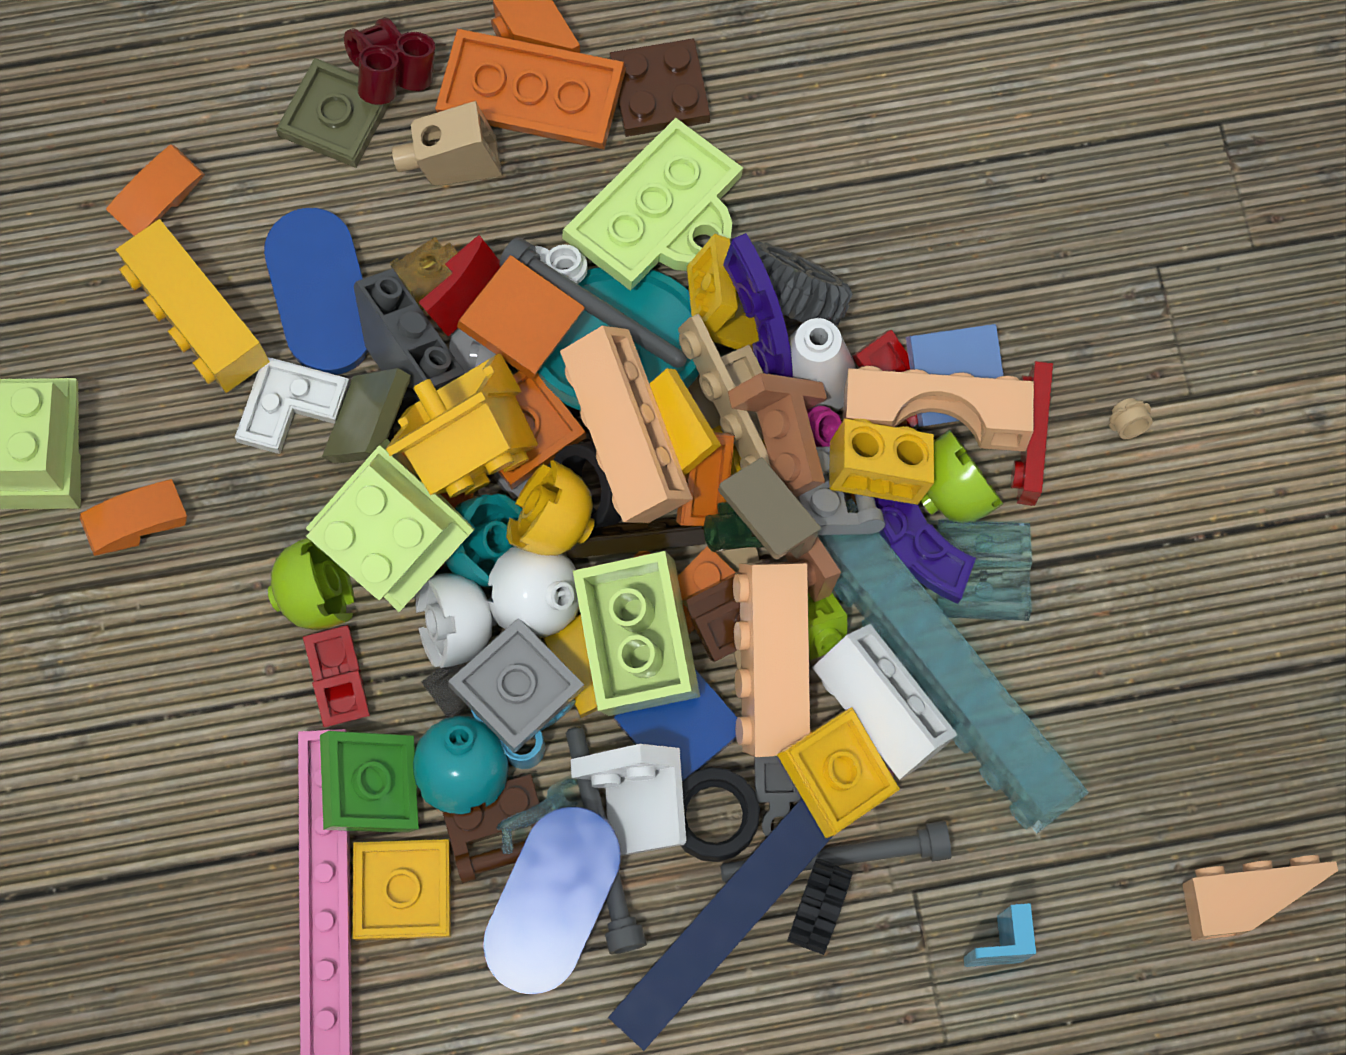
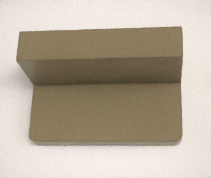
[718,457,822,559]

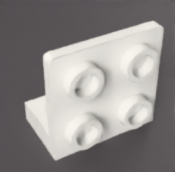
[571,744,686,856]

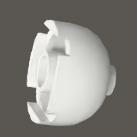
[488,547,579,638]
[416,574,497,668]

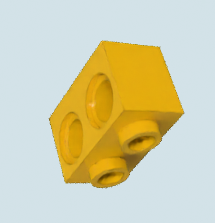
[829,419,934,505]

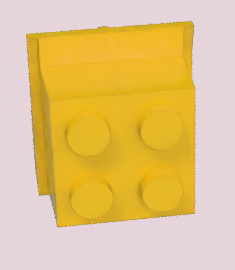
[386,354,538,498]

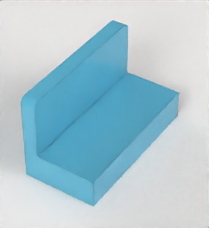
[964,903,1036,967]

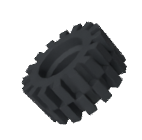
[787,858,853,955]

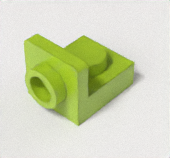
[808,593,847,660]

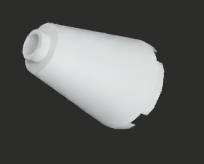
[788,318,856,413]

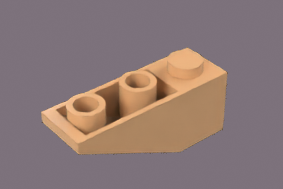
[1182,855,1338,941]

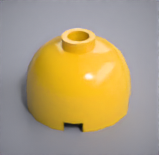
[506,460,594,556]

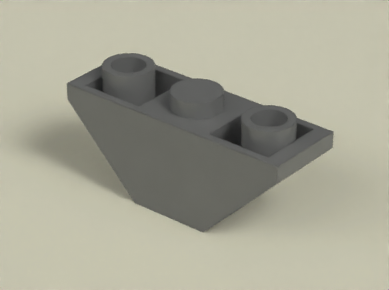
[353,268,465,389]

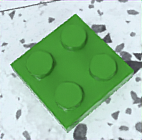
[320,731,419,833]

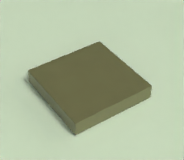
[276,58,391,168]
[322,368,411,464]

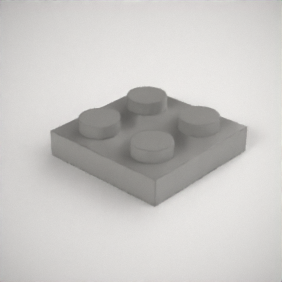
[448,618,584,753]

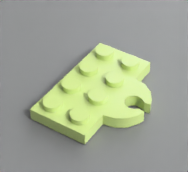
[562,118,743,291]

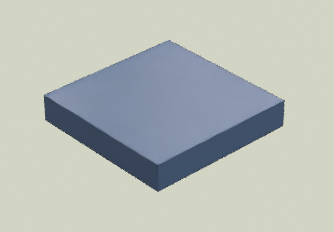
[906,324,1004,427]

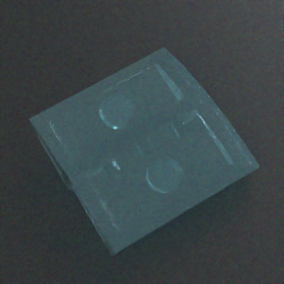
[936,520,1032,621]

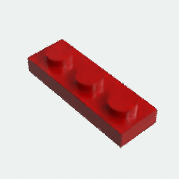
[1011,361,1053,506]

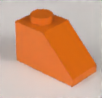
[491,0,581,53]

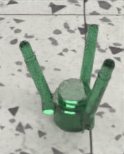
[704,502,815,552]

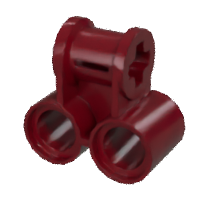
[344,17,435,105]

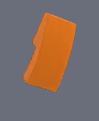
[106,144,205,236]
[80,479,187,556]

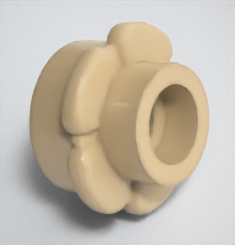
[1109,398,1153,439]

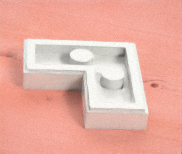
[235,357,350,454]

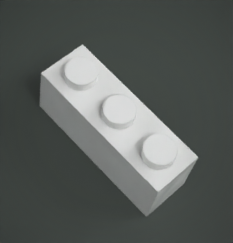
[812,624,958,780]

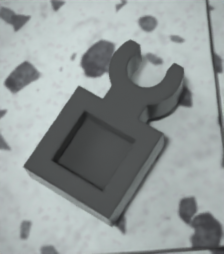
[754,756,802,836]

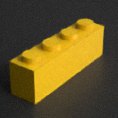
[115,219,270,393]

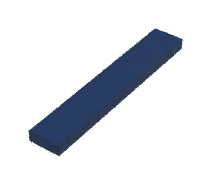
[608,798,833,1051]

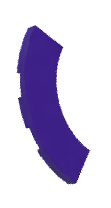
[723,233,793,378]
[874,460,976,604]

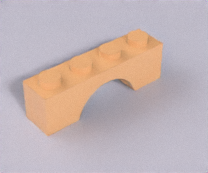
[843,366,1034,452]

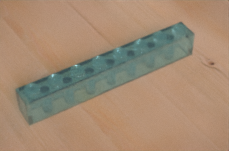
[818,499,1089,834]

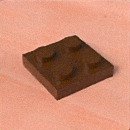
[610,38,710,137]

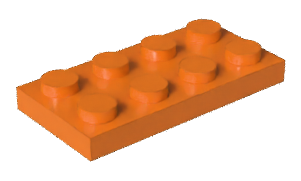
[435,28,626,150]

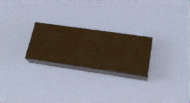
[566,517,706,559]

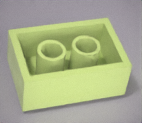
[573,551,700,716]

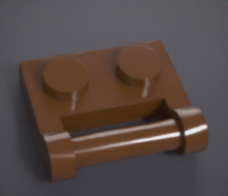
[443,774,543,884]

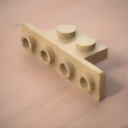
[678,314,771,470]

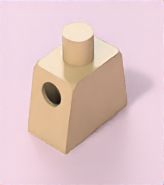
[392,101,502,185]

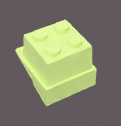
[0,378,81,509]
[306,439,474,612]

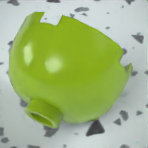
[921,429,1003,523]
[268,538,354,630]

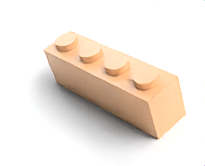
[560,326,693,523]
[733,562,810,757]

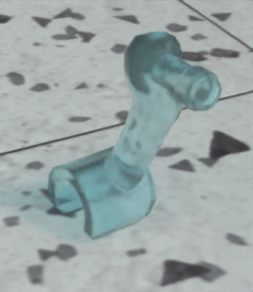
[496,779,578,854]

